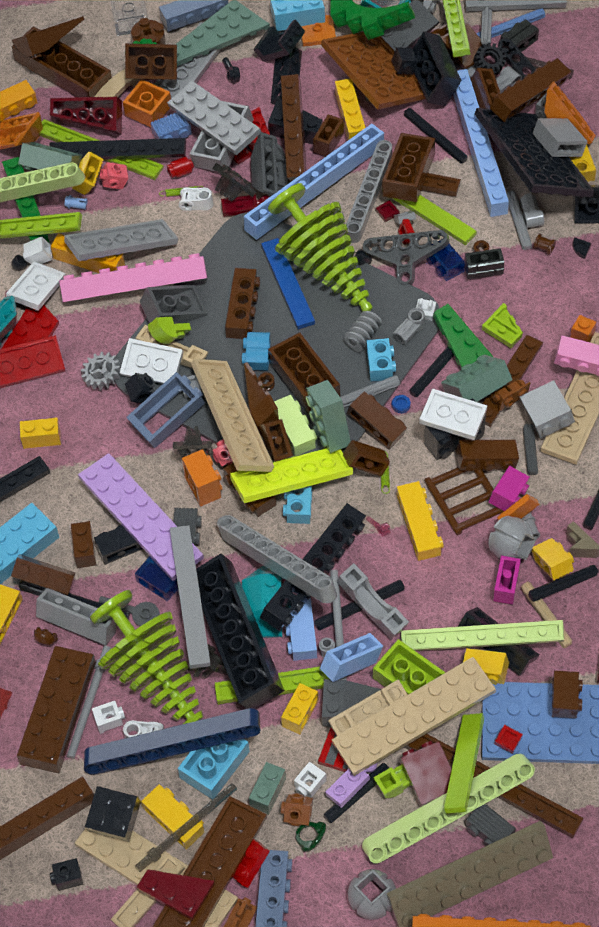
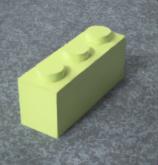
[274,395,317,456]

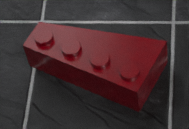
[50,96,122,134]

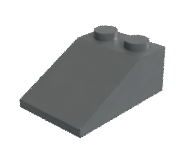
[381,0,440,51]
[140,285,208,324]
[322,679,381,727]

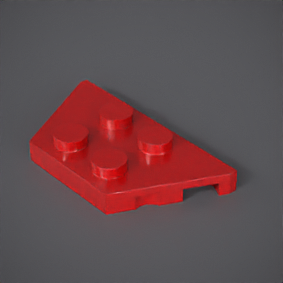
[1,305,59,349]

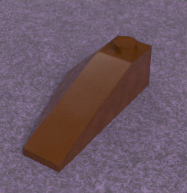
[12,16,84,59]
[244,362,279,437]

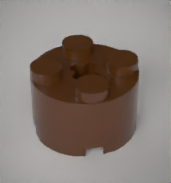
[131,18,166,44]

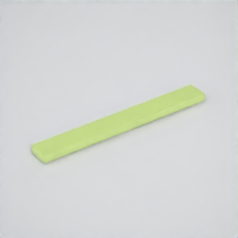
[401,620,564,651]

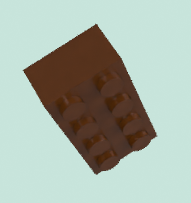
[382,133,435,202]
[268,332,340,414]

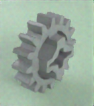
[81,352,121,390]

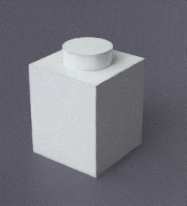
[23,237,52,264]

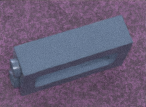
[126,372,205,448]

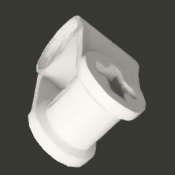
[179,187,214,211]
[123,720,164,739]

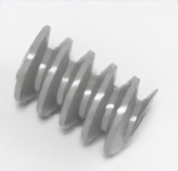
[344,311,382,352]

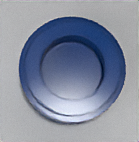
[392,395,411,414]

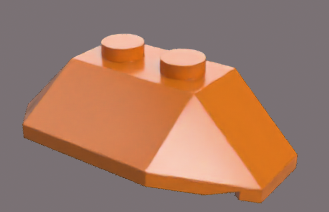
[544,81,596,144]
[0,112,43,150]

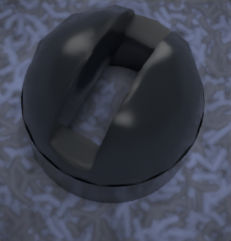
[11,255,27,271]

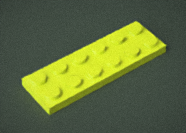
[230,448,353,503]

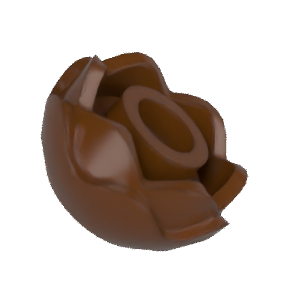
[34,627,58,646]

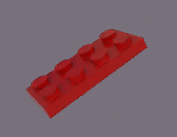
[0,335,65,388]

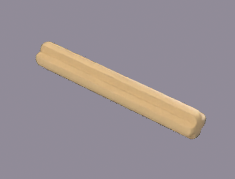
[521,582,572,648]

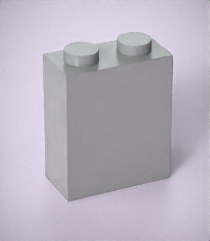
[533,118,588,157]
[520,380,575,438]

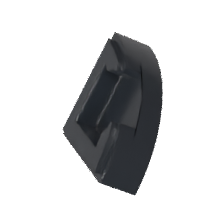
[573,237,591,259]
[354,249,372,264]

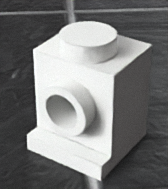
[92,701,125,734]
[294,762,326,797]

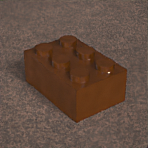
[125,43,177,80]

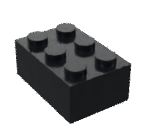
[424,398,486,460]

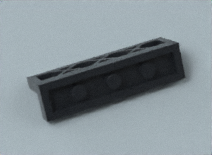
[270,46,302,105]
[458,607,540,676]

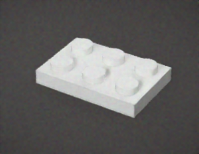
[6,262,65,311]
[120,338,184,384]
[419,389,487,440]

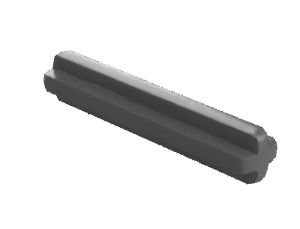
[523,424,538,475]

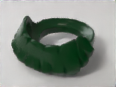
[295,821,326,852]

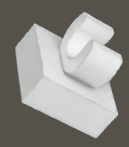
[416,298,436,321]

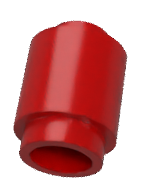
[167,156,194,178]

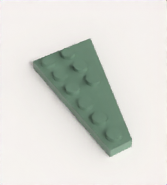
[175,0,270,66]

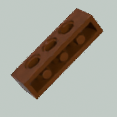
[225,268,260,339]

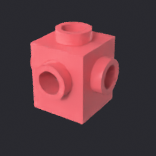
[99,162,129,189]
[213,439,233,466]

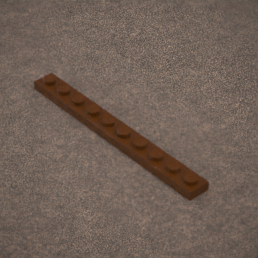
[404,733,584,838]

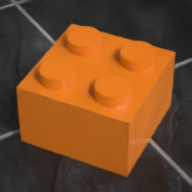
[123,79,171,127]
[182,449,223,507]

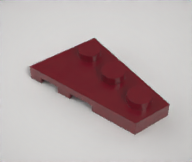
[136,869,215,920]

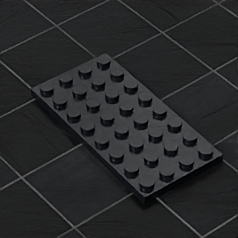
[474,108,595,198]

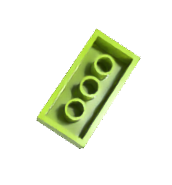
[373,639,446,695]

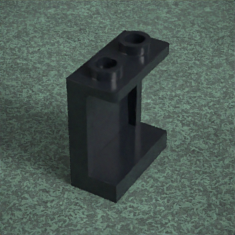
[253,20,305,62]

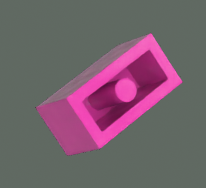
[488,466,530,511]
[493,555,521,605]

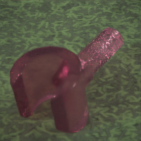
[366,516,391,536]

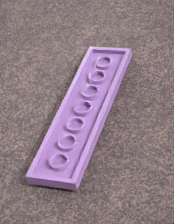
[78,453,204,581]

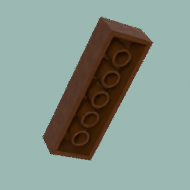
[11,26,112,97]
[17,646,96,774]

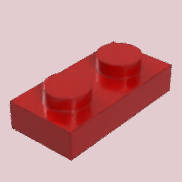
[233,839,270,888]

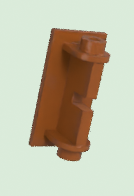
[492,380,531,411]
[224,897,257,927]

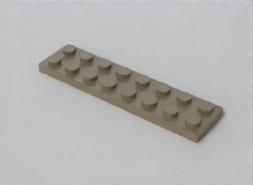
[386,821,553,927]

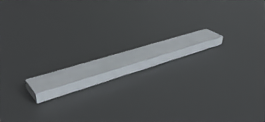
[170,525,210,669]

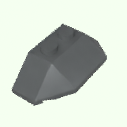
[251,132,289,195]

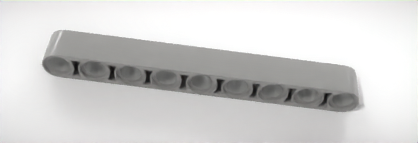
[217,515,337,603]

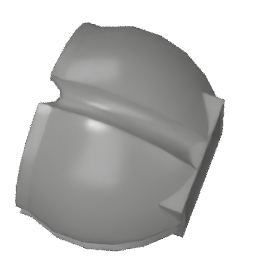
[488,516,537,560]
[348,869,396,920]

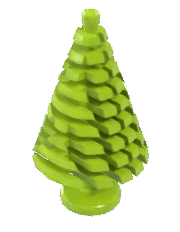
[268,183,373,311]
[90,590,204,724]

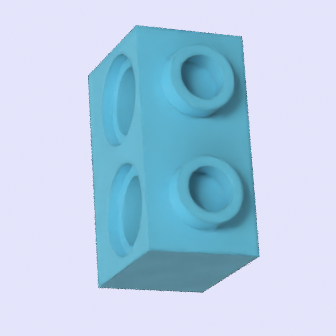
[367,338,396,382]
[283,485,312,524]

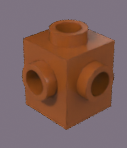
[281,793,313,826]

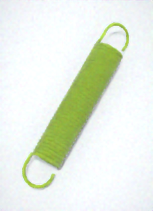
[159,186,204,197]
[381,451,390,494]

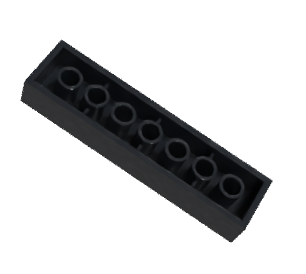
[196,553,285,709]

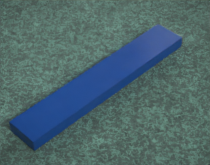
[261,238,315,329]

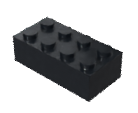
[412,31,462,106]

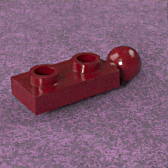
[221,194,270,217]

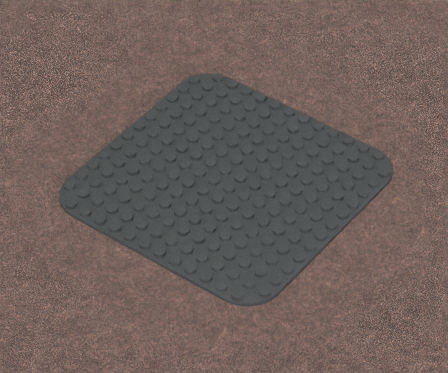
[114,212,440,462]

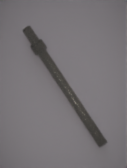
[135,783,237,872]

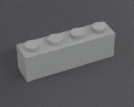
[36,588,116,645]

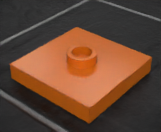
[301,15,336,47]

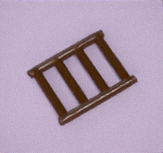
[424,467,504,535]

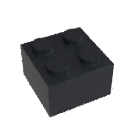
[85,786,141,842]

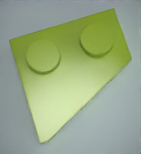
[482,303,523,348]

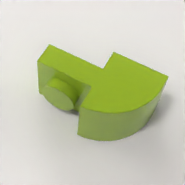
[148,317,191,344]
[374,764,411,798]

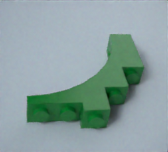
[330,0,415,40]

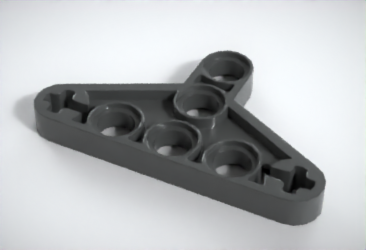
[363,230,450,285]

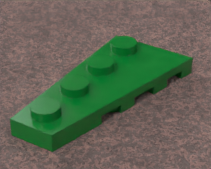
[433,304,493,368]

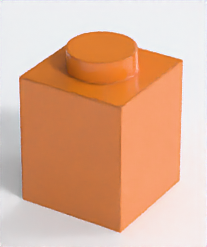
[570,315,597,343]

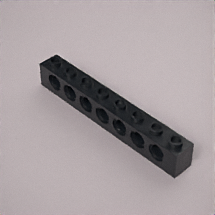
[260,503,366,631]

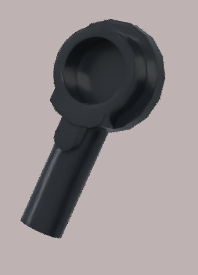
[222,57,240,83]

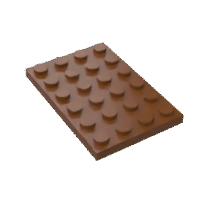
[321,32,426,110]

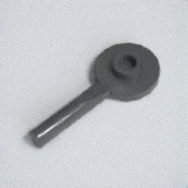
[99,596,160,627]

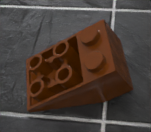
[431,22,488,69]

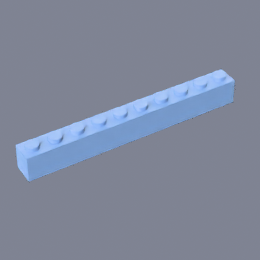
[453,69,509,217]
[244,124,384,240]

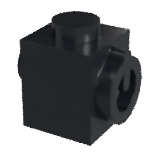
[125,373,155,404]

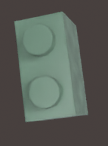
[249,762,286,815]

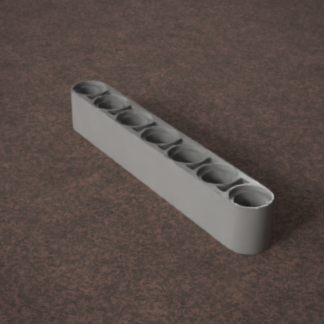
[346,140,392,243]

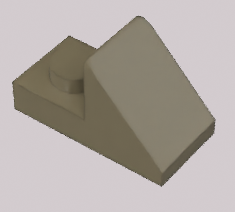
[566,521,599,558]

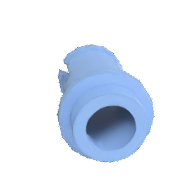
[65,195,88,210]

